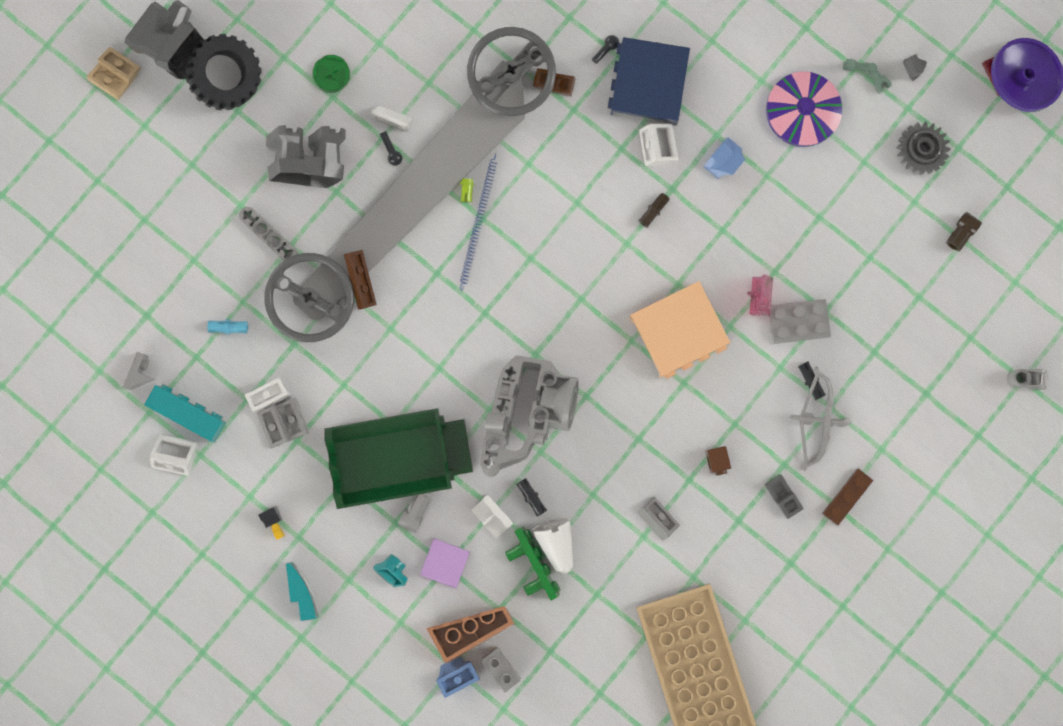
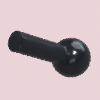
[592,35,619,64]
[380,131,403,166]

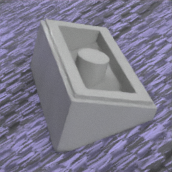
[637,497,680,541]

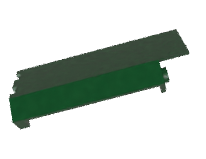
[324,408,473,509]

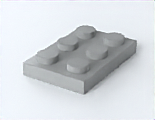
[768,299,831,344]

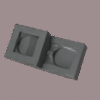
[764,474,804,519]

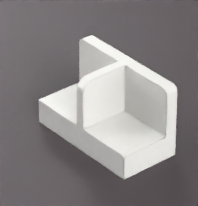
[245,378,291,413]
[472,494,513,538]

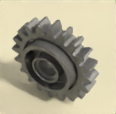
[896,122,951,175]

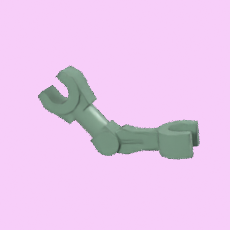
[843,59,892,94]

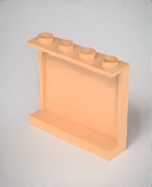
[630,281,731,379]

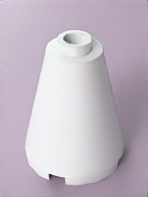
[533,518,574,574]

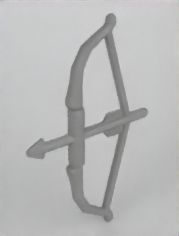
[790,366,851,471]

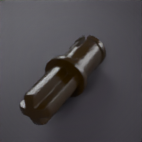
[638,193,670,228]

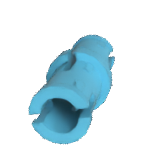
[207,319,248,335]

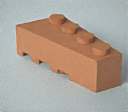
[426,606,516,663]

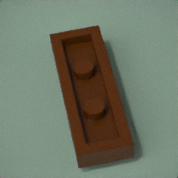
[344,250,377,310]
[822,468,874,526]

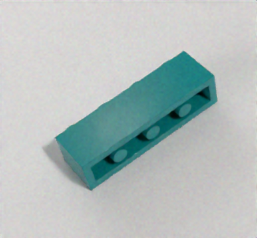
[144,384,226,443]

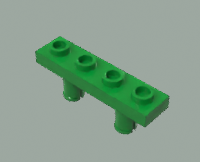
[505,526,561,601]

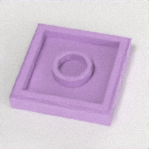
[420,538,470,588]

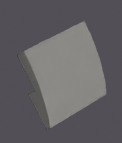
[257,398,309,448]

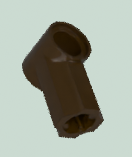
[945,211,982,252]

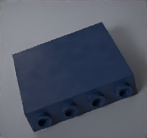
[607,37,690,126]

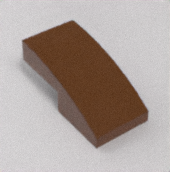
[533,68,576,96]

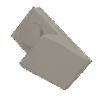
[123,352,156,390]

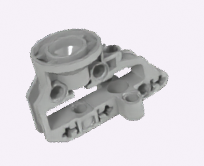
[480,355,579,477]

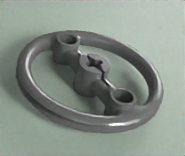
[467,27,556,116]
[264,253,354,342]

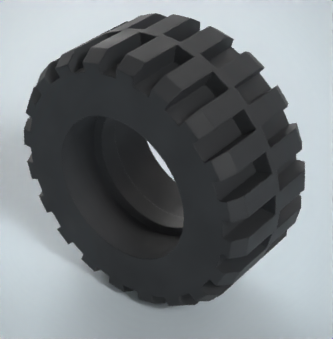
[185,34,262,110]

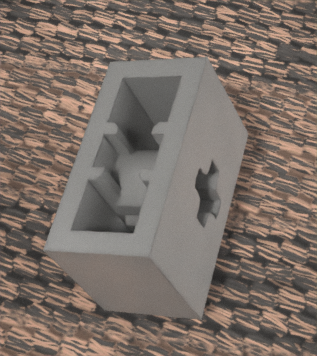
[481,646,521,692]

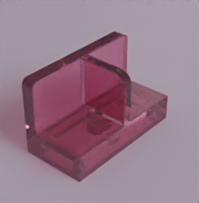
[747,275,773,316]

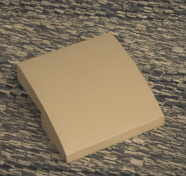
[87,47,141,100]

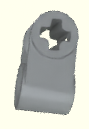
[1007,369,1047,390]

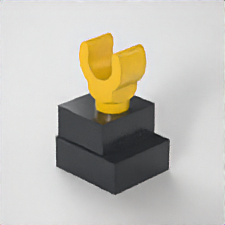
[258,506,285,540]

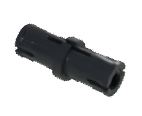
[798,361,826,401]
[516,478,547,517]

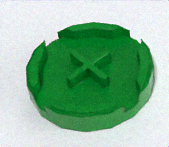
[313,55,350,93]

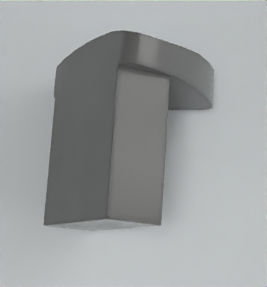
[903,54,927,81]

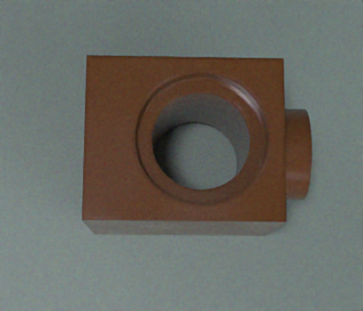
[705,446,732,476]

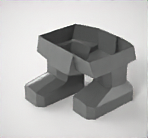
[124,0,203,79]
[266,125,346,188]

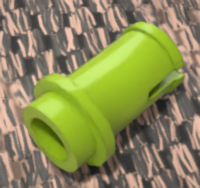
[460,178,475,203]

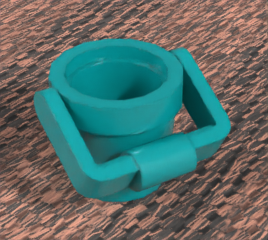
[373,554,408,587]

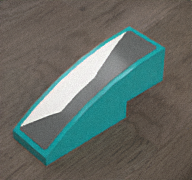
[286,562,319,621]

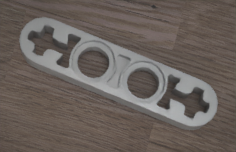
[239,207,298,261]

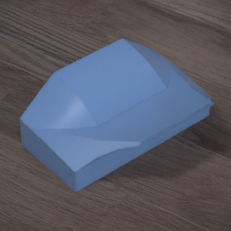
[704,137,746,178]
[436,657,480,698]

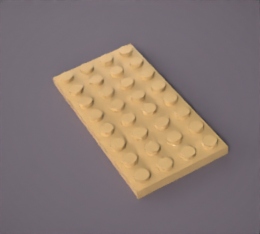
[636,583,756,726]

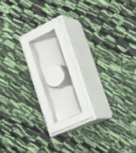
[372,106,413,131]

